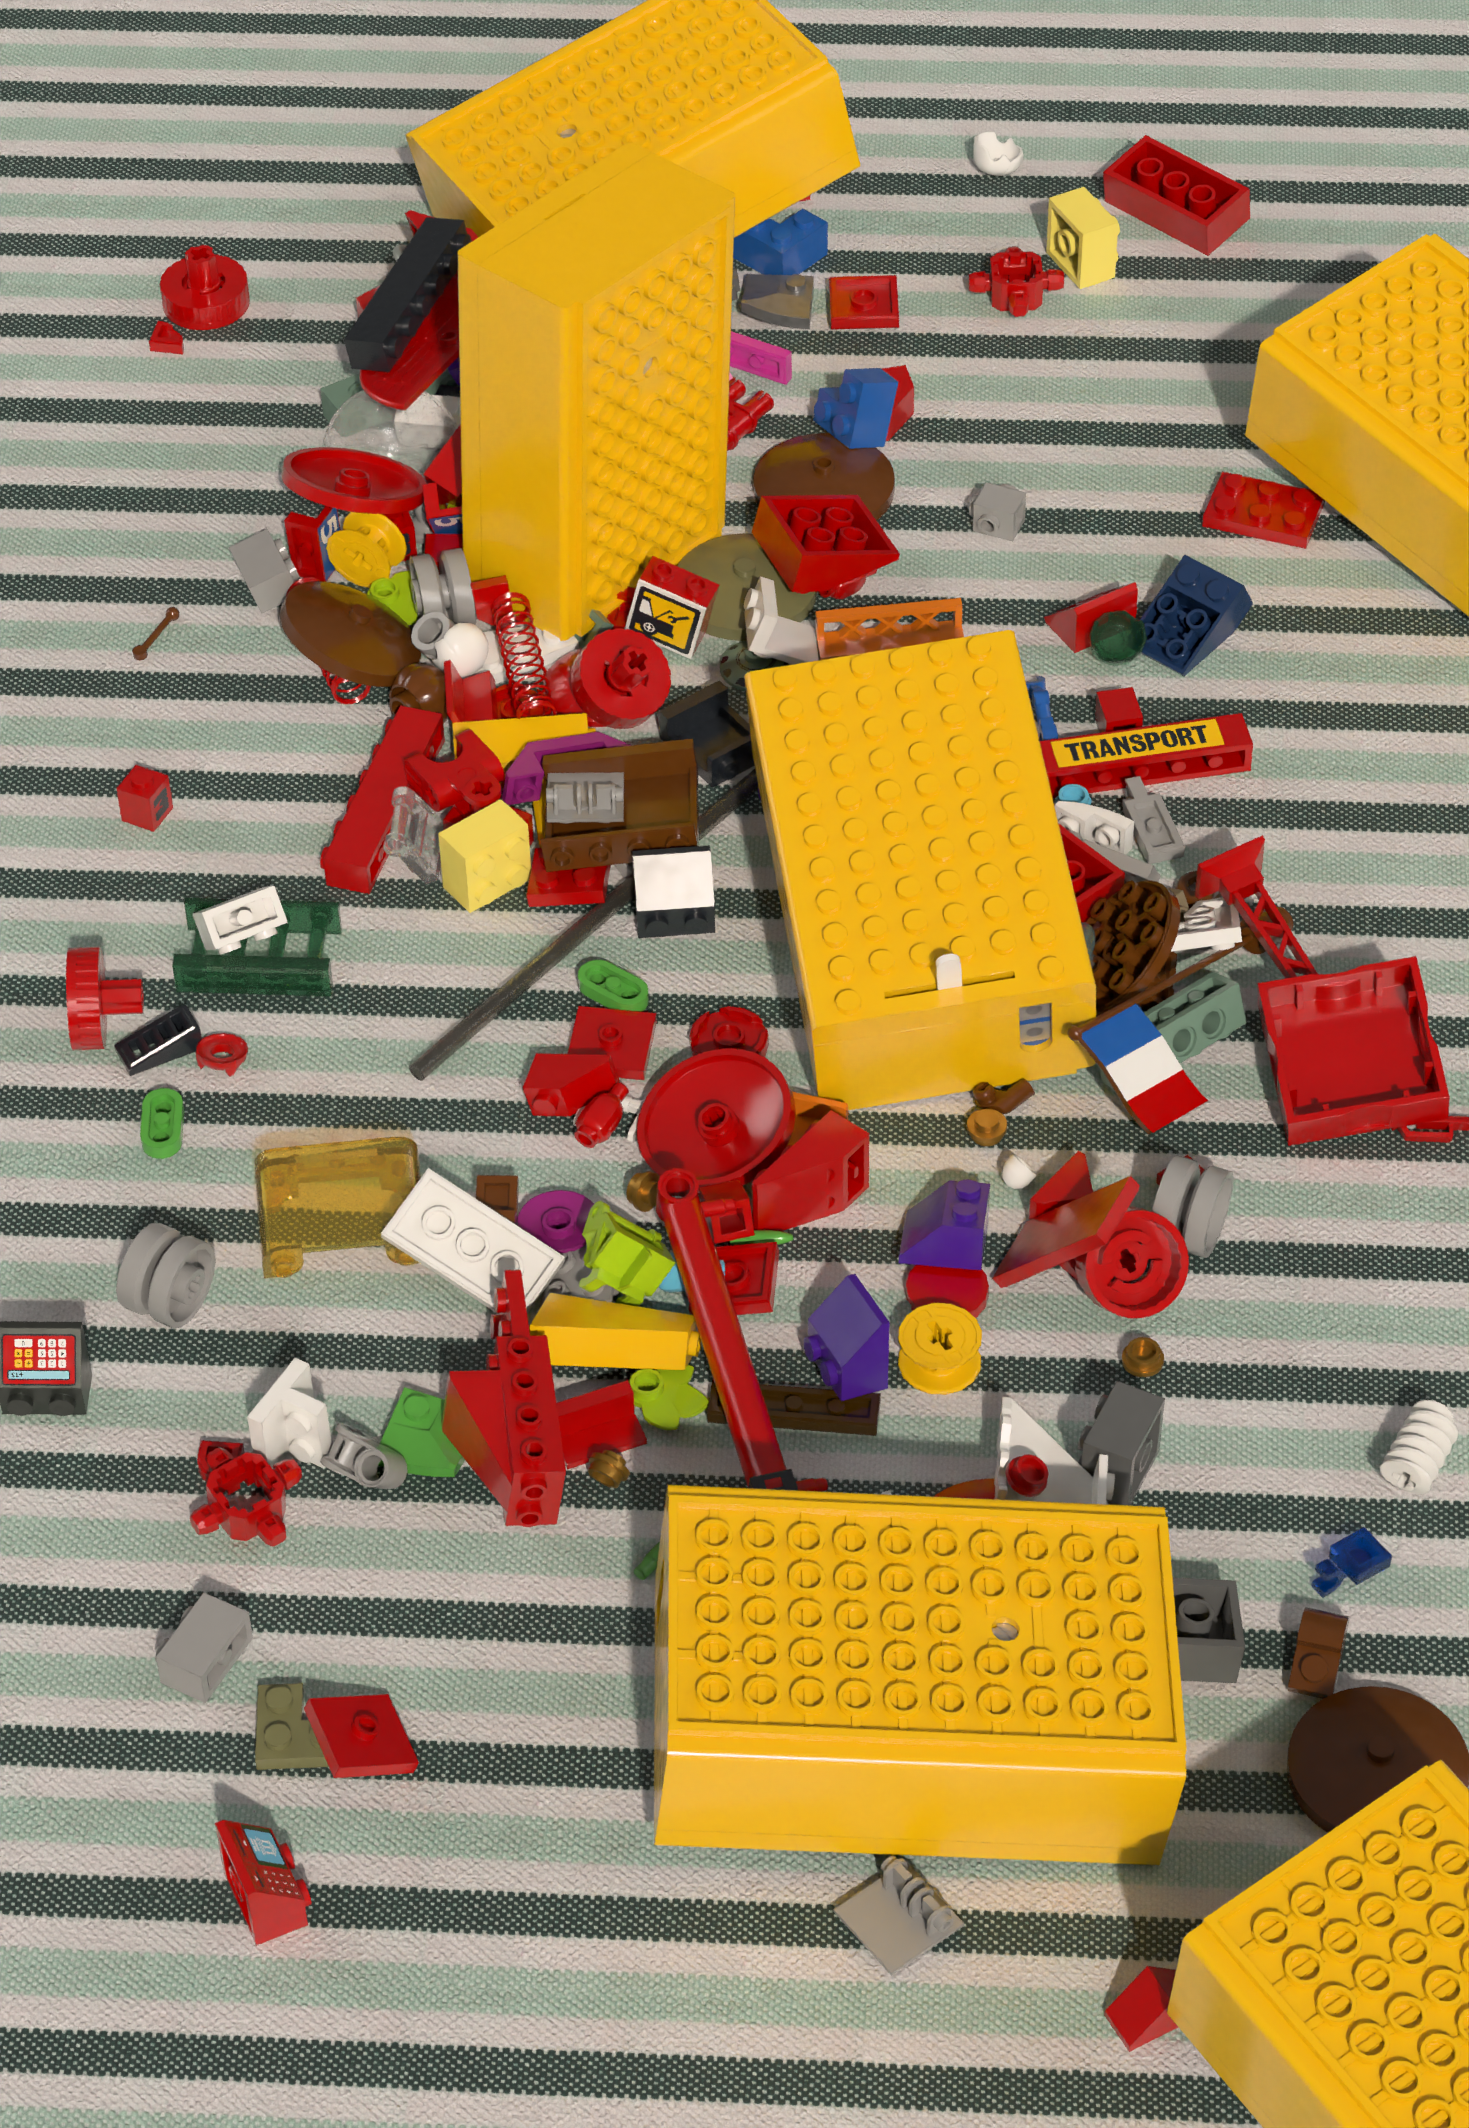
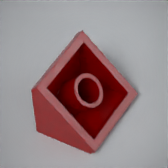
[1044,582,1138,653]

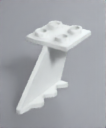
[994,1397,1115,1504]

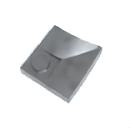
[741,274,814,329]

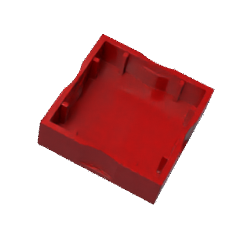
[1257,956,1450,1146]

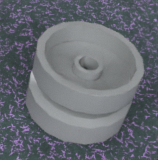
[409,548,476,625]
[1152,1155,1234,1258]
[116,1223,216,1328]

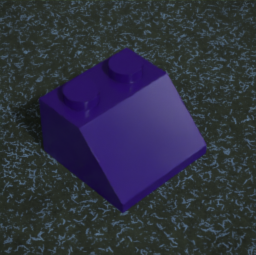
[898,1179,990,1270]
[803,1274,890,1401]

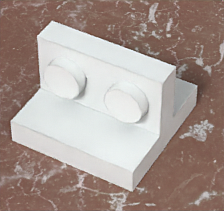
[247,1358,332,1469]

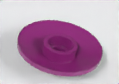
[517,1190,594,1253]

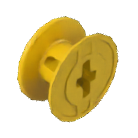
[326,512,407,588]
[898,1303,982,1395]

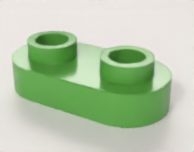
[578,960,649,1012]
[140,1088,184,1159]

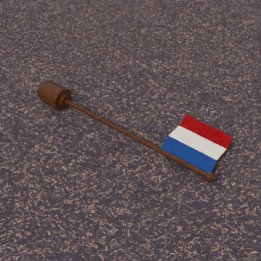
[1067,907,1293,1134]

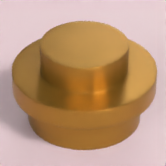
[967,1109,1007,1146]
[626,1171,660,1212]
[1122,1337,1164,1377]
[588,1450,630,1488]

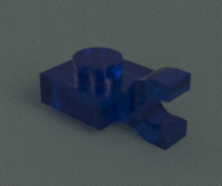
[1312,1527,1392,1598]

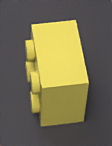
[1046,187,1120,289]
[438,799,531,913]

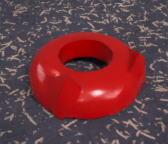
[196,1033,248,1077]

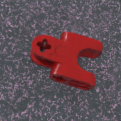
[404,729,505,818]

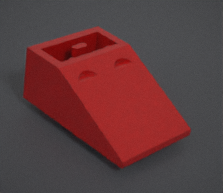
[752,1110,869,1231]

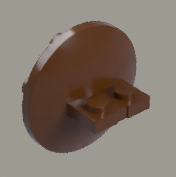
[1082,880,1180,1017]

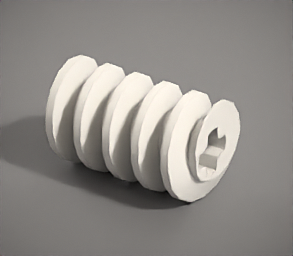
[1379,1400,1459,1495]

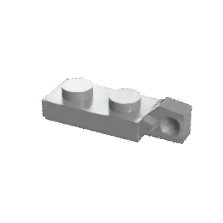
[1122,776,1185,864]

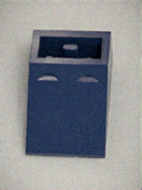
[1124,555,1253,676]

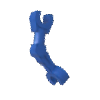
[1026,676,1058,741]

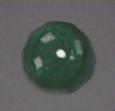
[1088,610,1147,666]

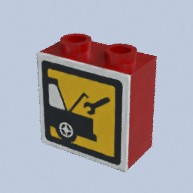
[625,556,720,659]

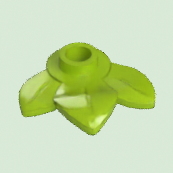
[367,571,418,625]
[628,1365,709,1430]

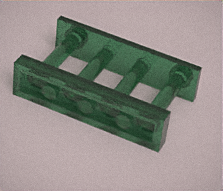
[172,898,342,996]

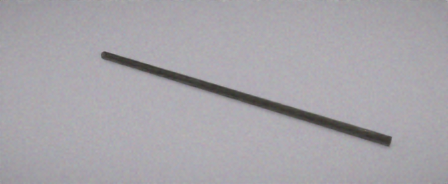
[409,769,758,1081]

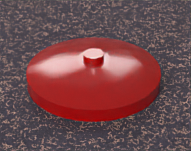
[281,447,426,514]
[637,1048,796,1195]

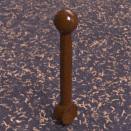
[132,607,180,661]

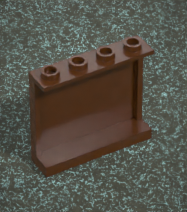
[540,739,699,872]

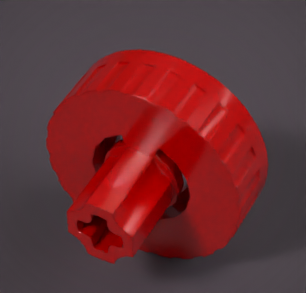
[160,245,250,330]
[571,628,671,729]
[66,947,144,1051]
[1075,1206,1189,1318]

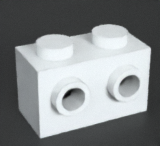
[193,886,288,955]

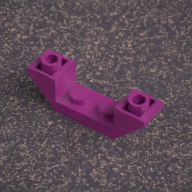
[502,732,631,805]

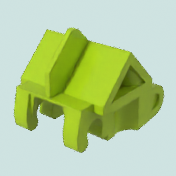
[579,1201,675,1306]

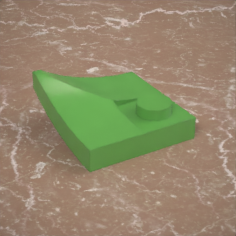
[378,1387,465,1477]

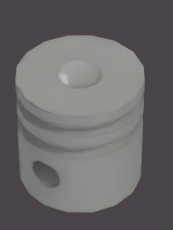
[411,611,455,663]

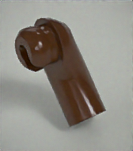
[973,1078,1035,1114]

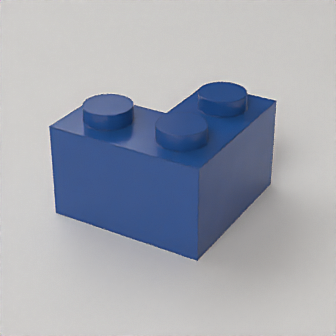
[733,208,828,275]
[813,368,898,449]

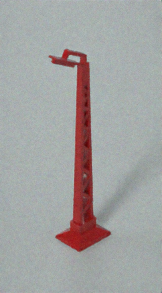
[1195,835,1469,1143]

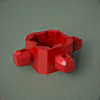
[968,246,1064,317]
[190,1447,302,1547]

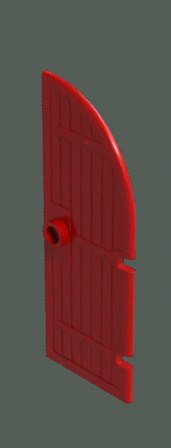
[359,277,459,411]

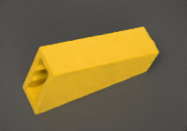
[452,713,596,791]
[529,1293,701,1370]

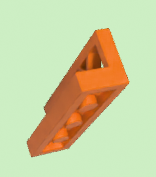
[815,598,964,660]

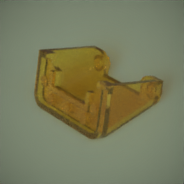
[254,1137,421,1279]

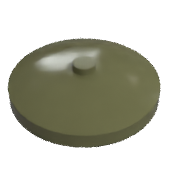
[678,533,817,641]

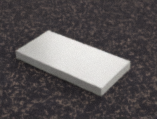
[381,1168,565,1314]

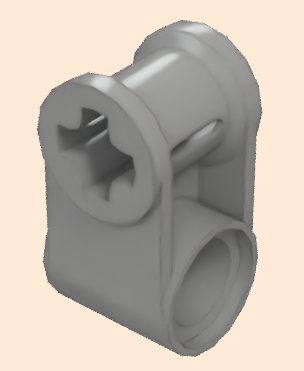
[320,1423,407,1489]

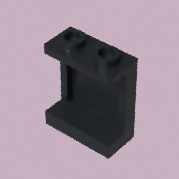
[659,680,755,788]

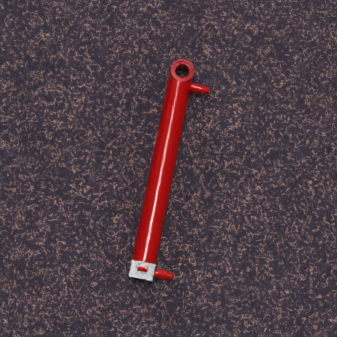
[656,1168,828,1492]

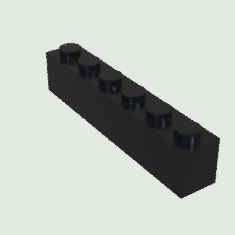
[344,217,472,372]

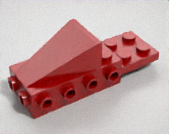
[441,1270,566,1527]

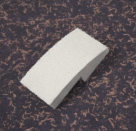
[1054,801,1134,855]

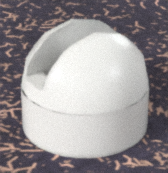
[1001,1153,1037,1189]

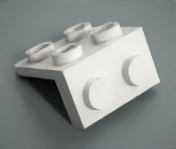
[744,576,819,665]

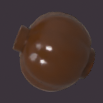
[389,663,449,724]

